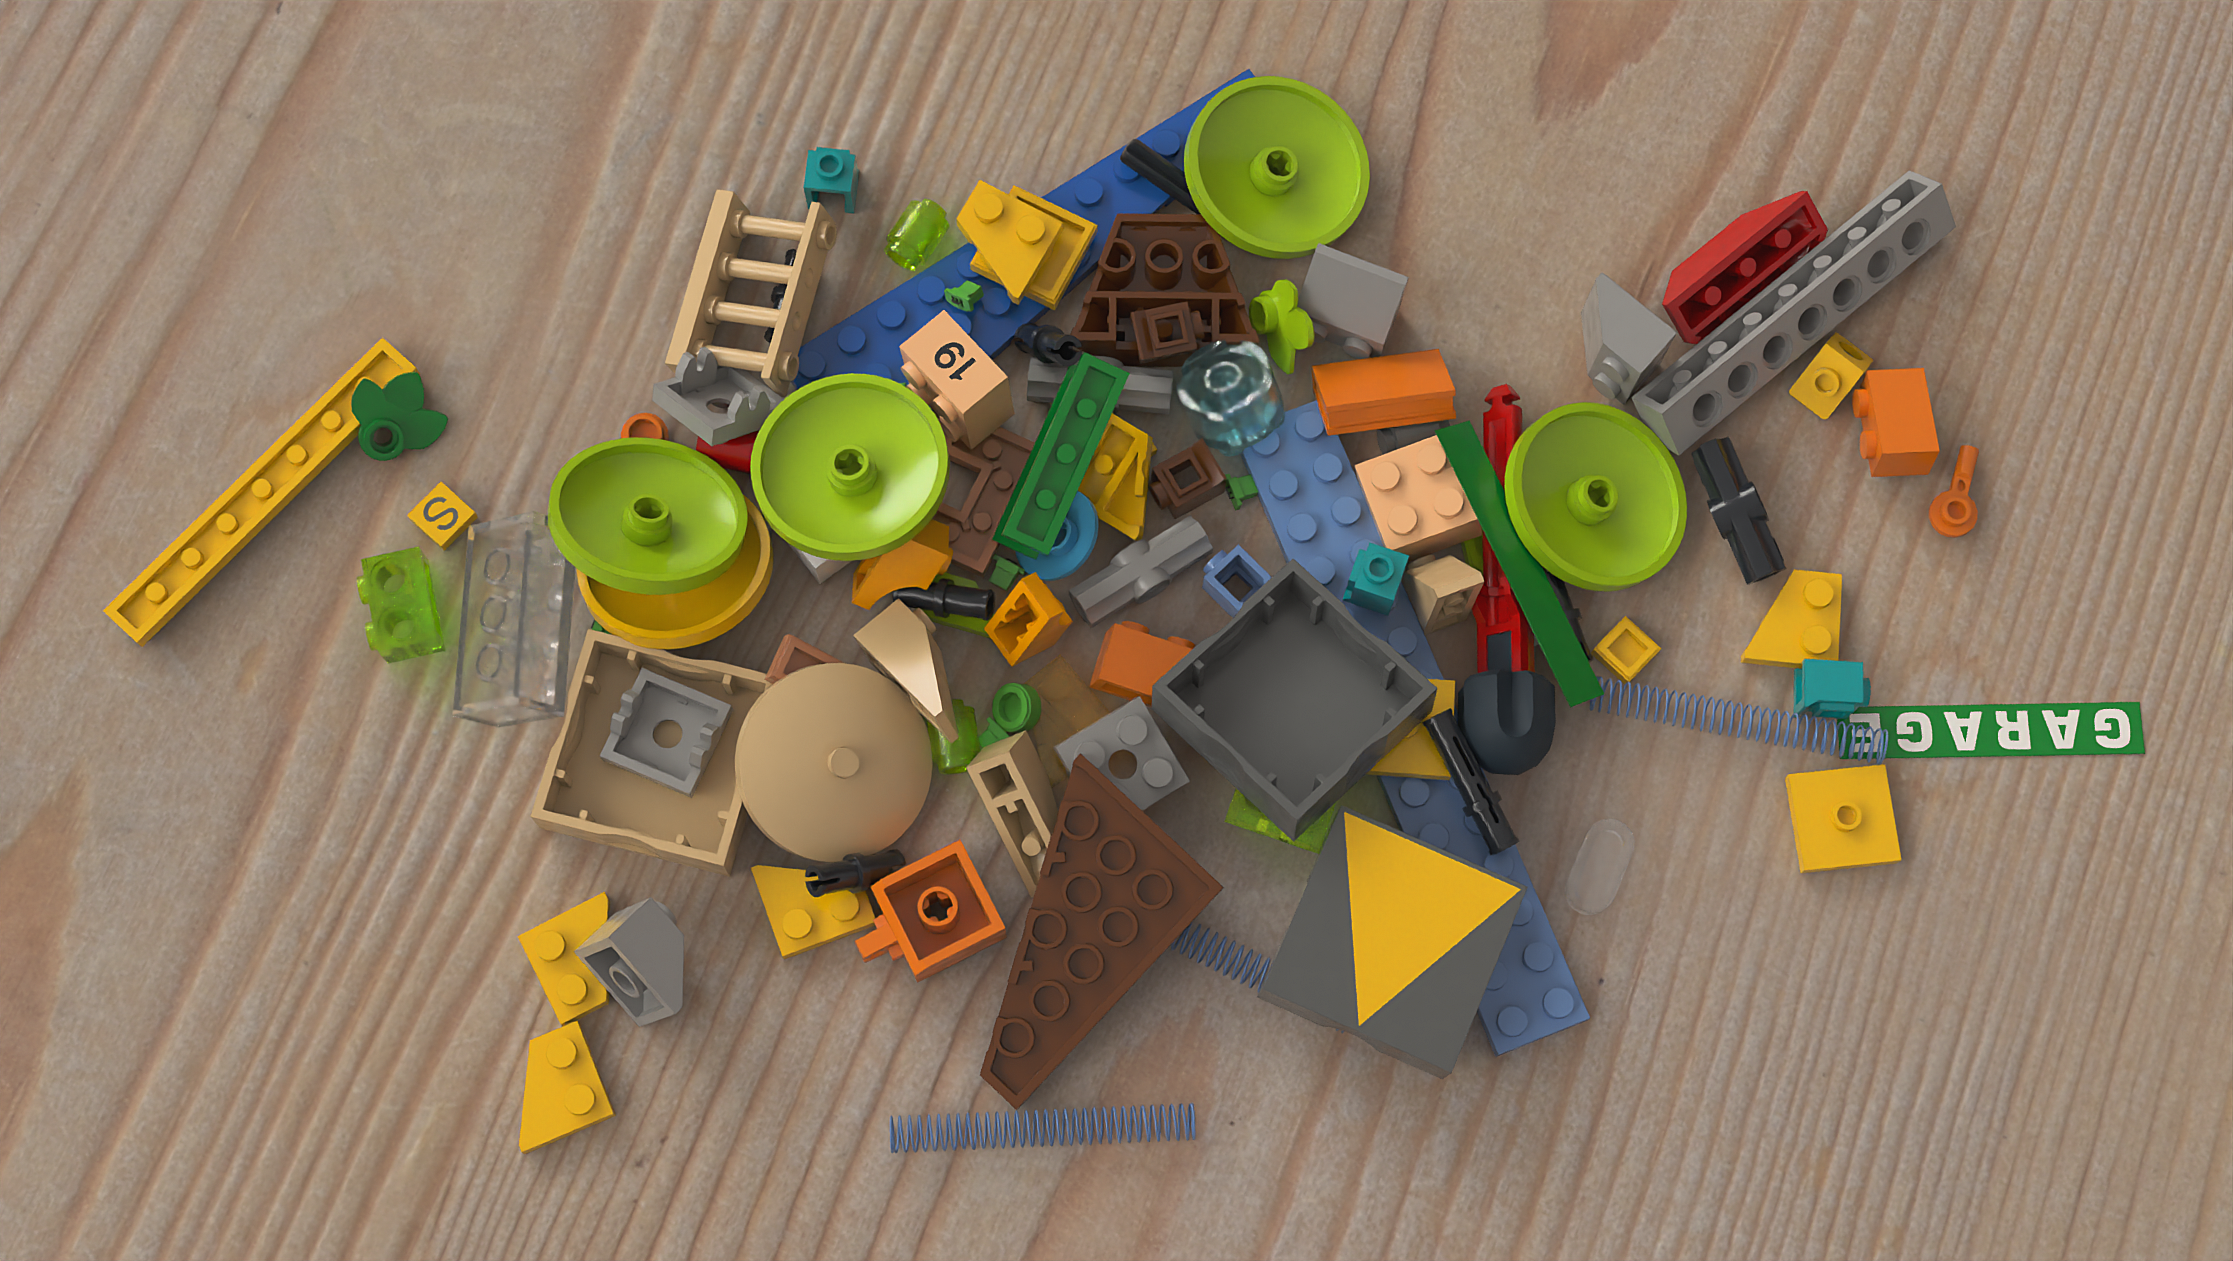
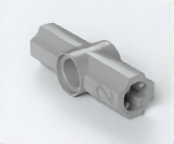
[1027,356,1173,414]
[1069,515,1213,628]

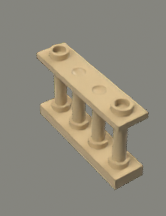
[665,189,837,397]

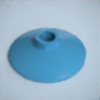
[1015,490,1099,581]

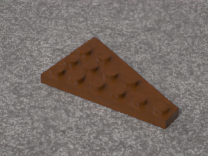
[980,753,1224,1110]

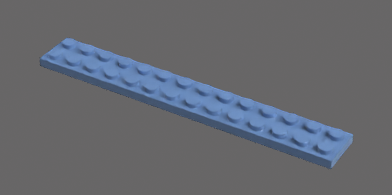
[1233,400,1590,1057]

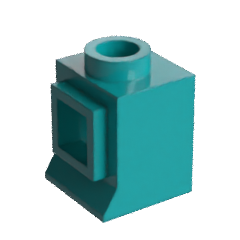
[803,147,860,214]
[1342,542,1409,616]
[1793,659,1871,719]

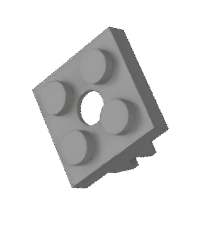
[652,347,784,446]
[600,668,733,798]
[1053,696,1190,810]

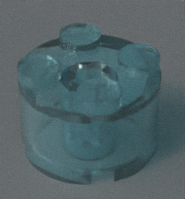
[1177,340,1285,456]

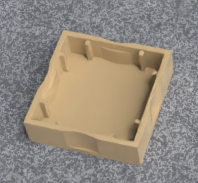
[530,629,772,877]

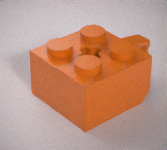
[855,840,1007,983]

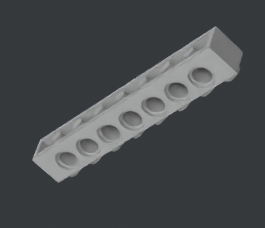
[1632,170,1956,455]

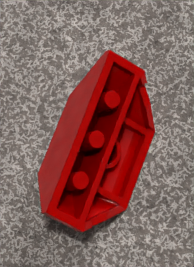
[1662,191,1828,344]

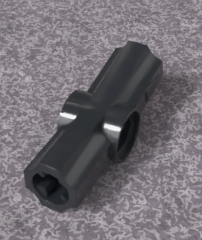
[1691,437,1787,585]

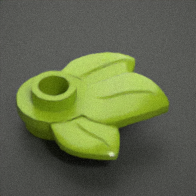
[1249,279,1315,374]

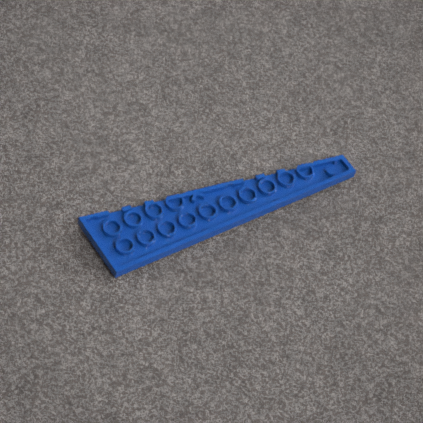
[791,69,1255,412]

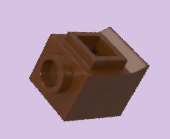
[1130,301,1204,364]
[1148,438,1227,519]

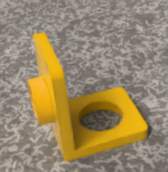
[1789,332,1873,419]

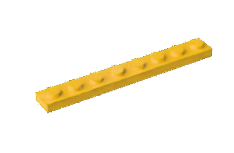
[103,337,420,647]

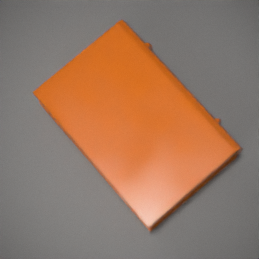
[1312,349,1456,436]

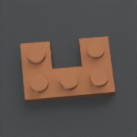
[932,427,1035,578]

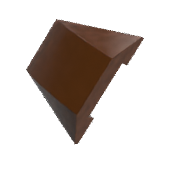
[1070,213,1260,367]

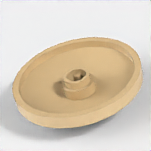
[735,663,933,862]

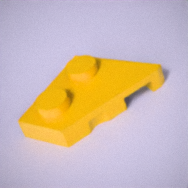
[956,180,1063,305]
[1078,413,1153,541]
[1741,569,1842,669]
[751,865,875,959]
[517,892,610,1026]
[519,1021,616,1154]

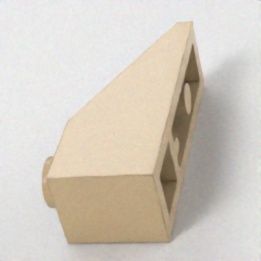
[1401,555,1484,635]
[853,599,959,744]
[966,730,1058,898]

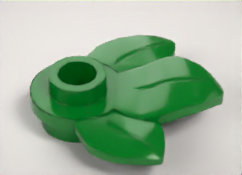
[351,372,448,461]

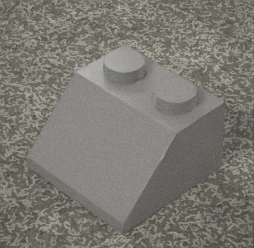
[1297,243,1409,359]
[1581,272,1677,405]
[574,897,684,1027]

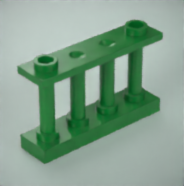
[991,352,1130,560]

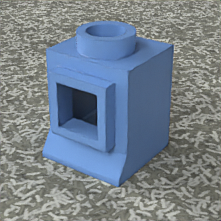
[1202,544,1272,618]

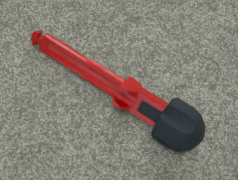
[1458,384,1556,775]

